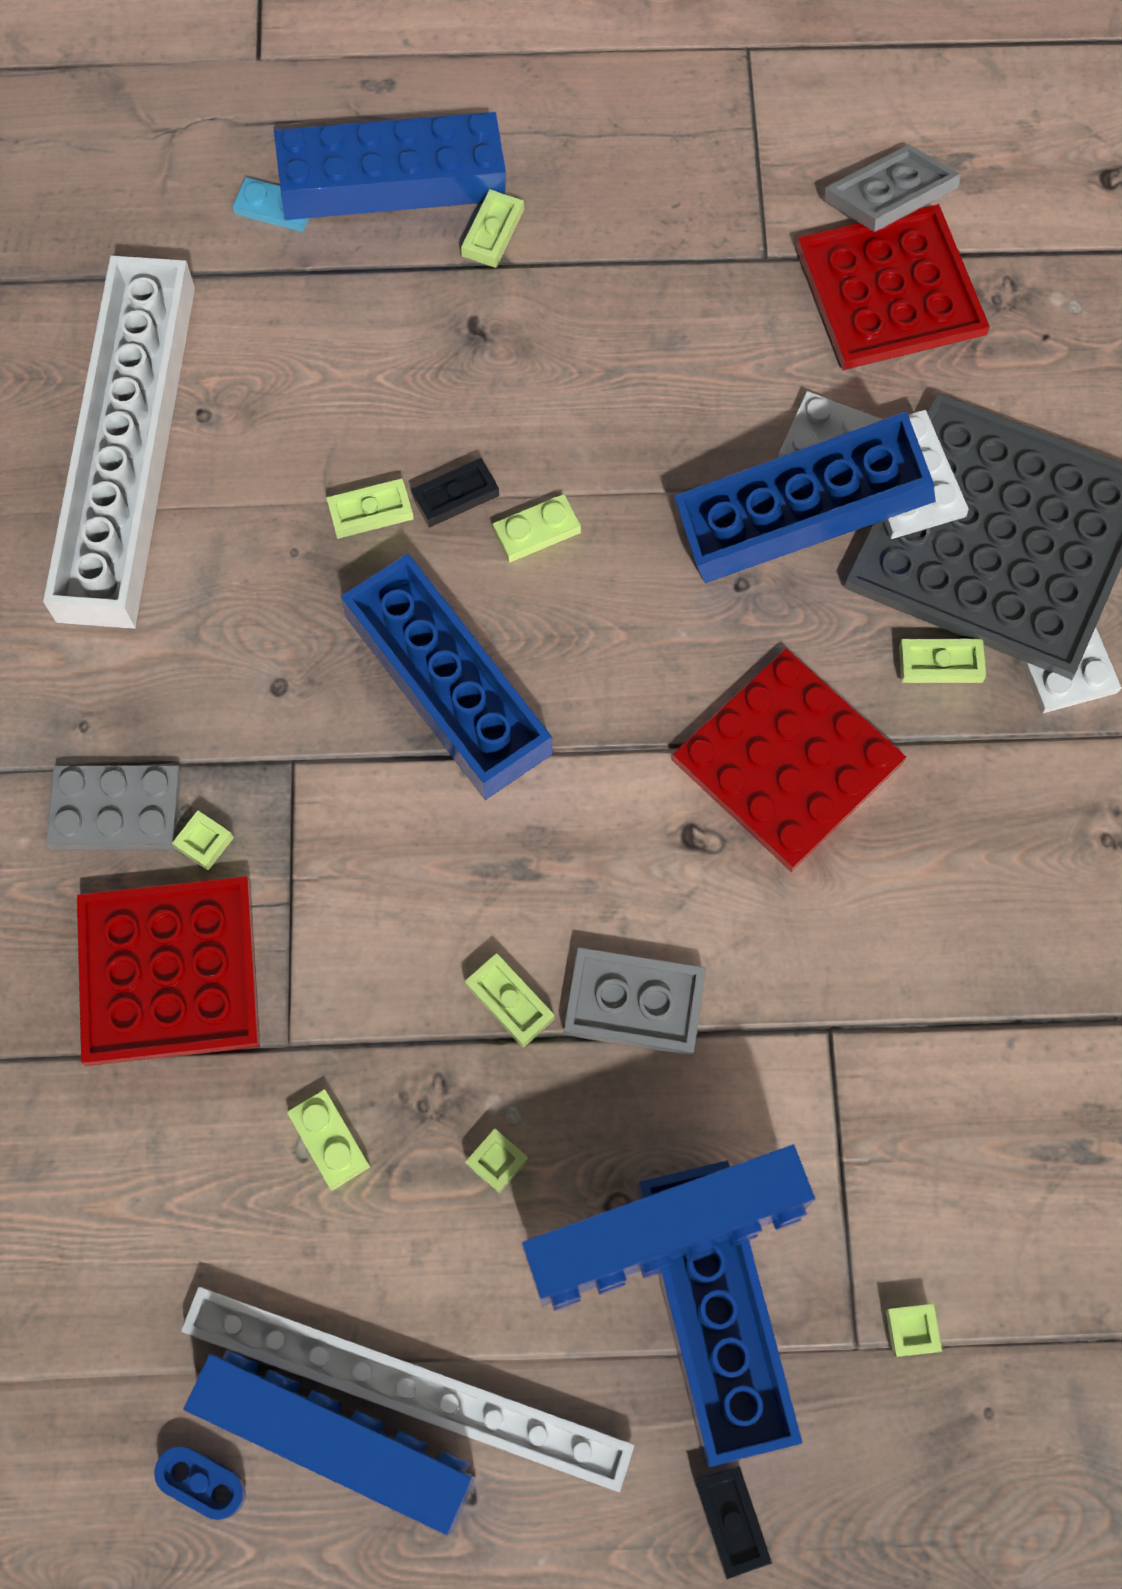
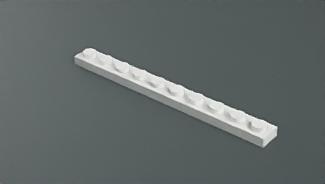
[181,1287,635,1493]

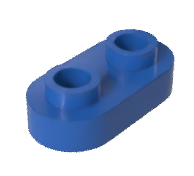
[154,1447,246,1520]

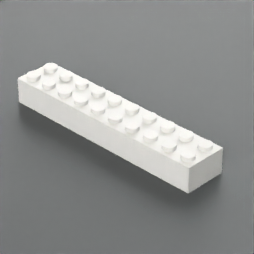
[43,255,195,629]

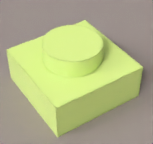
[172,811,234,871]
[465,1128,529,1194]
[886,1304,942,1358]

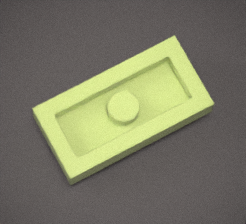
[461,190,524,268]
[326,478,414,539]
[492,494,581,563]
[899,639,986,683]
[464,953,555,1048]
[286,1089,370,1191]

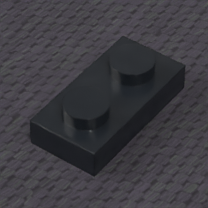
[411,457,499,528]
[694,1466,772,1579]

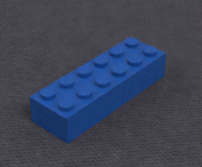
[274,112,506,220]
[674,411,936,584]
[340,553,552,801]
[522,1144,816,1311]
[637,1160,803,1467]
[183,1350,476,1535]

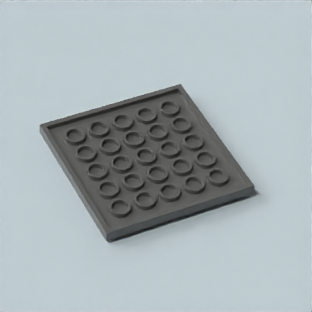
[845,393,1122,681]

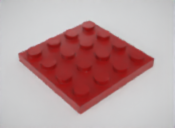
[796,204,990,370]
[672,648,907,872]
[77,876,260,1067]

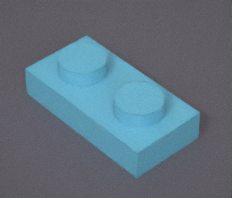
[233,177,309,232]

